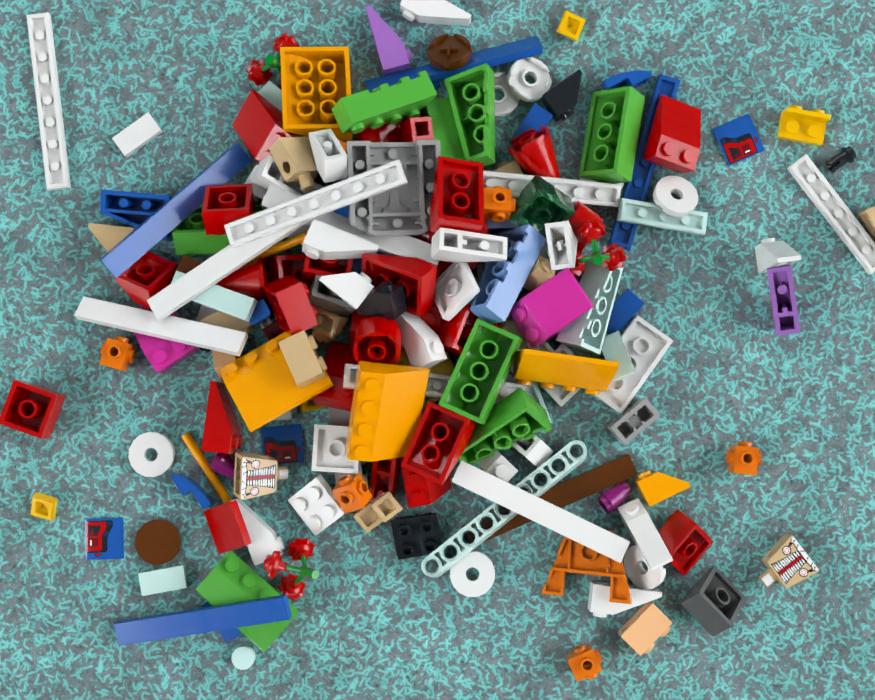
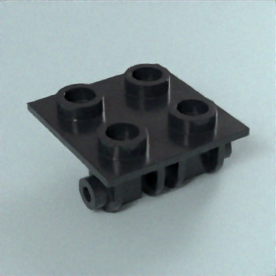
[391,512,441,560]

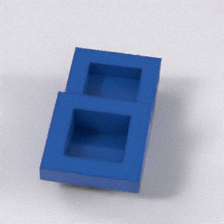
[601,70,652,90]
[509,103,554,145]
[606,288,645,335]
[170,473,215,509]

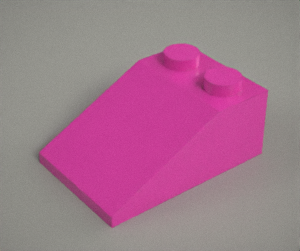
[509,267,594,349]
[133,306,200,374]

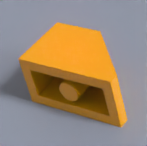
[634,469,691,507]

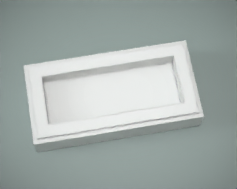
[112,112,163,157]

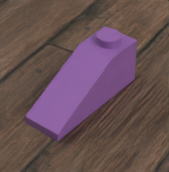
[365,5,413,76]
[767,265,800,336]

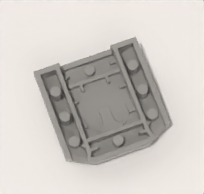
[346,140,441,236]

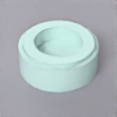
[231,645,256,670]

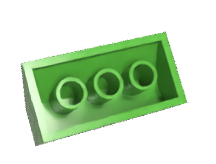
[579,86,645,183]
[172,204,265,255]
[438,319,523,425]
[195,550,299,652]

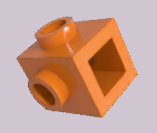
[484,186,516,222]
[99,335,136,371]
[726,441,762,476]
[332,473,372,514]
[565,644,603,682]

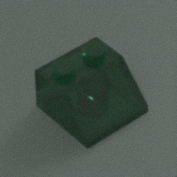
[509,174,575,244]

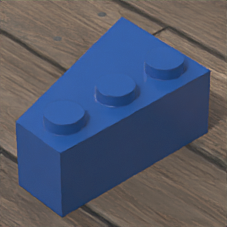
[100,190,173,241]

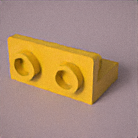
[777,105,831,146]

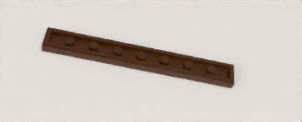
[462,454,638,544]

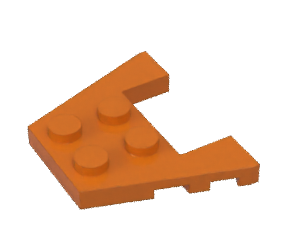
[542,531,632,604]

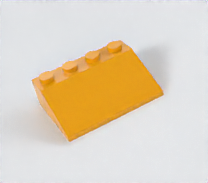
[280,47,353,141]
[219,332,333,432]
[512,349,619,395]
[345,361,429,462]

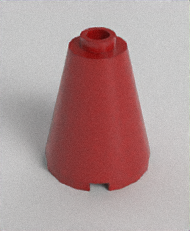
[507,125,561,178]
[215,257,270,302]

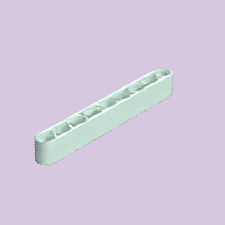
[421,440,587,578]

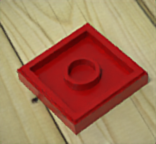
[204,500,251,554]

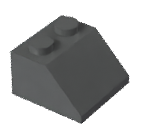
[681,565,746,637]

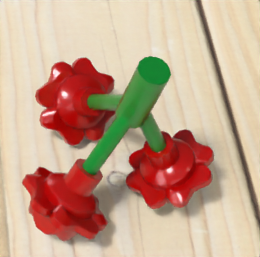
[246,33,300,90]
[569,220,627,276]
[263,538,319,601]

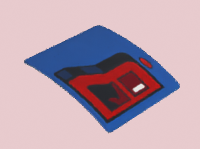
[712,114,765,167]
[261,423,305,465]
[85,518,124,560]

